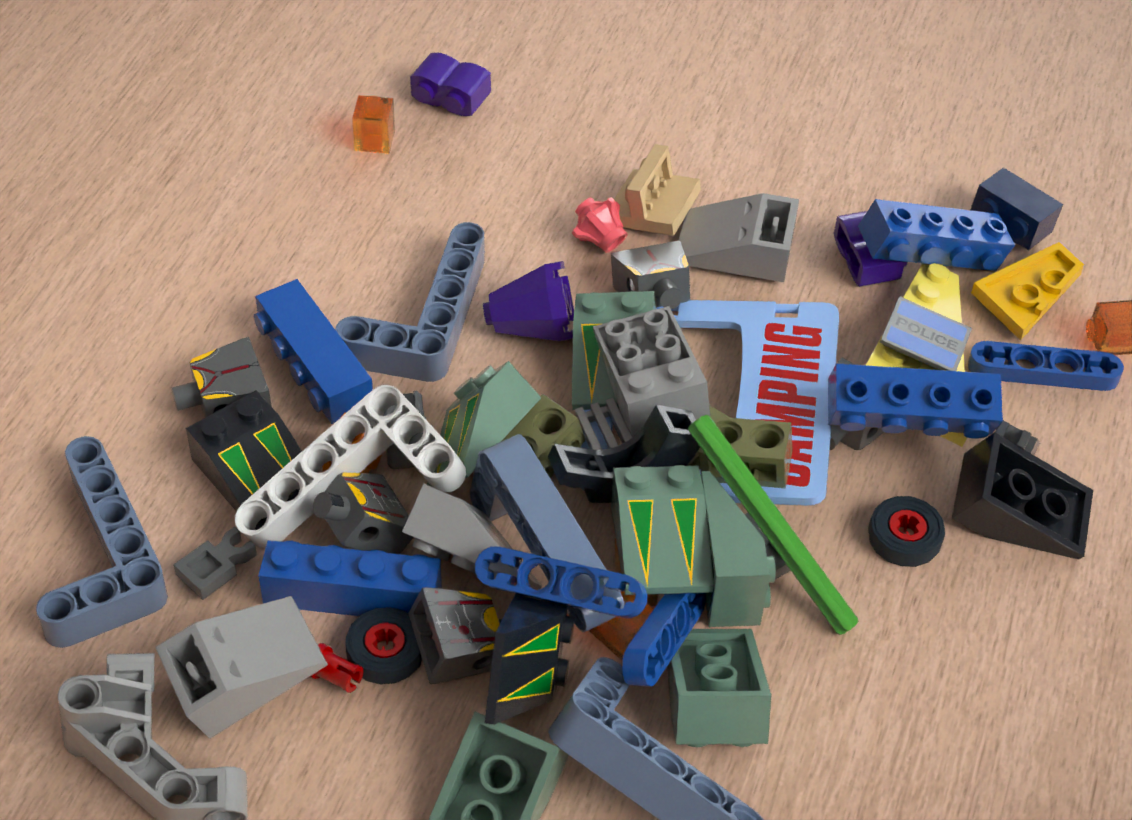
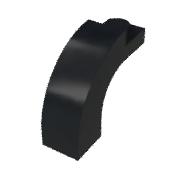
[547,405,700,503]

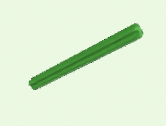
[688,415,859,635]

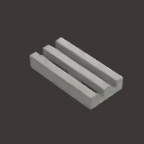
[575,398,632,450]

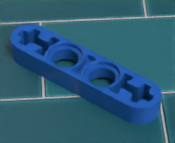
[968,341,1124,391]
[475,546,647,618]
[622,593,706,687]

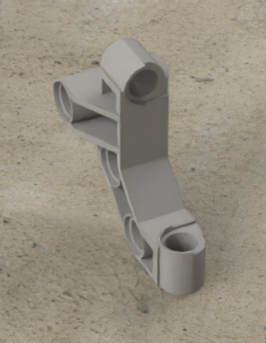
[58,653,248,820]

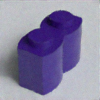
[410,52,491,116]
[834,211,908,286]

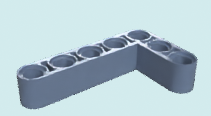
[335,222,485,382]
[470,434,624,633]
[36,436,168,648]
[548,657,763,820]

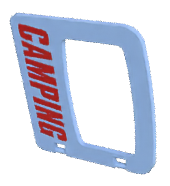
[581,300,839,506]

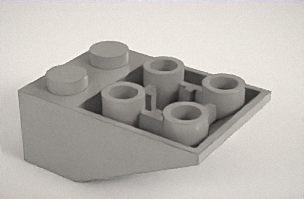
[679,193,799,282]
[593,306,710,437]
[402,483,542,590]
[155,596,328,738]

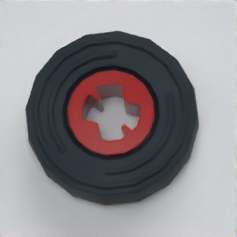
[868,496,945,567]
[345,607,422,685]

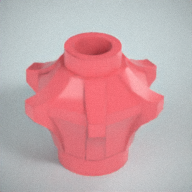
[572,197,628,253]

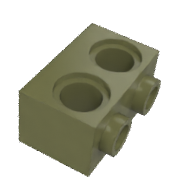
[501,394,586,479]
[699,416,793,489]

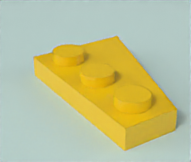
[971,242,1084,341]

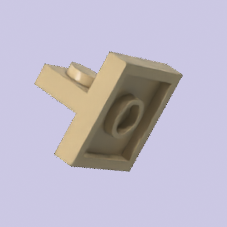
[614,144,701,236]

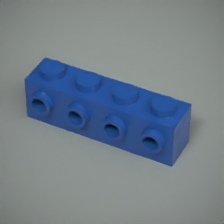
[858,199,1015,271]
[253,279,373,424]
[828,364,1003,439]
[258,540,442,616]

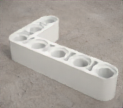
[235,385,466,549]

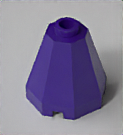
[483,261,574,341]

